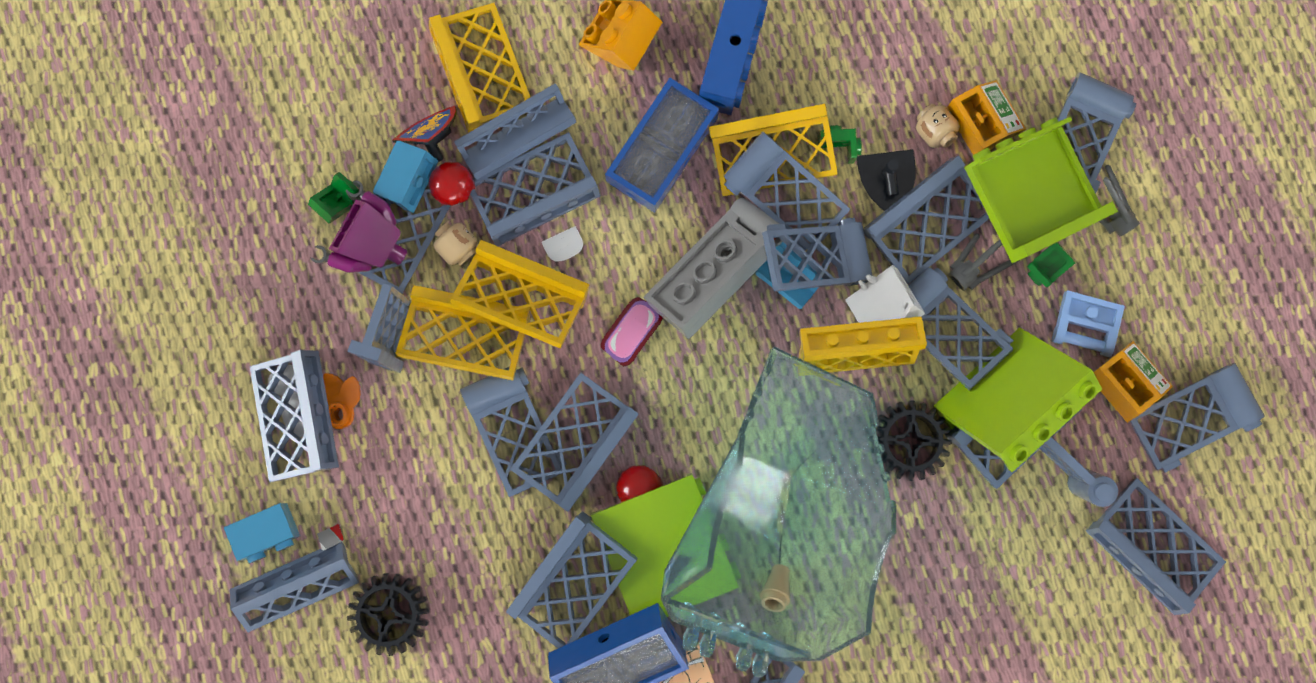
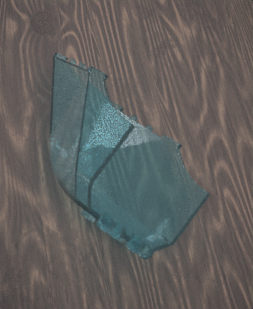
[661,347,896,678]

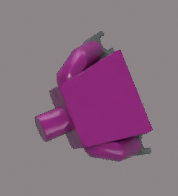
[310,180,407,273]

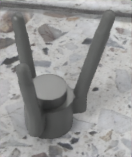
[1098,165,1140,237]
[948,233,1020,291]

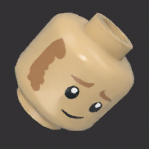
[916,104,960,148]
[434,222,477,266]

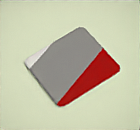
[317,524,344,551]

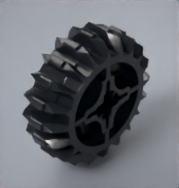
[870,400,952,481]
[347,573,430,656]

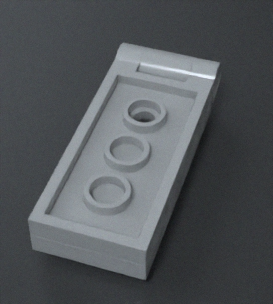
[644,198,783,339]

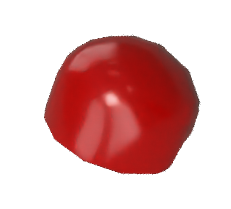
[428,161,475,206]
[616,465,663,502]

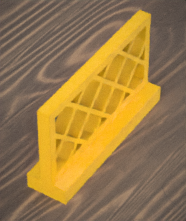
[429,3,530,133]
[709,104,838,197]
[450,240,590,349]
[395,285,530,381]
[797,316,927,376]

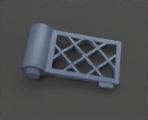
[1058,72,1137,193]
[724,131,851,251]
[762,218,873,292]
[908,267,1013,391]
[1129,363,1265,473]
[460,367,567,497]
[1039,437,1118,507]

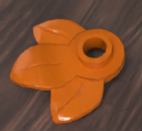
[323,373,361,429]

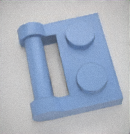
[1051,290,1125,358]

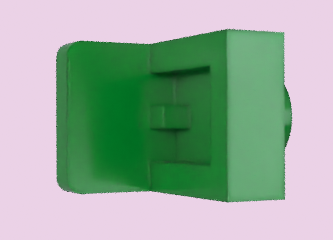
[817,125,862,164]
[308,172,359,224]
[1027,242,1076,288]

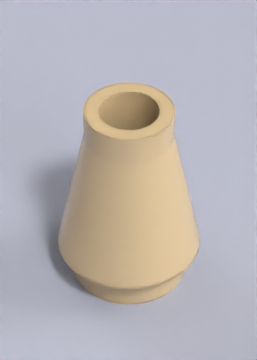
[760,564,790,612]

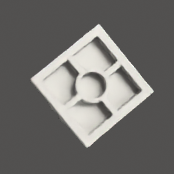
[845,265,925,323]

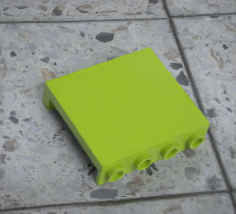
[964,117,1118,263]
[933,327,1102,472]
[591,473,740,617]

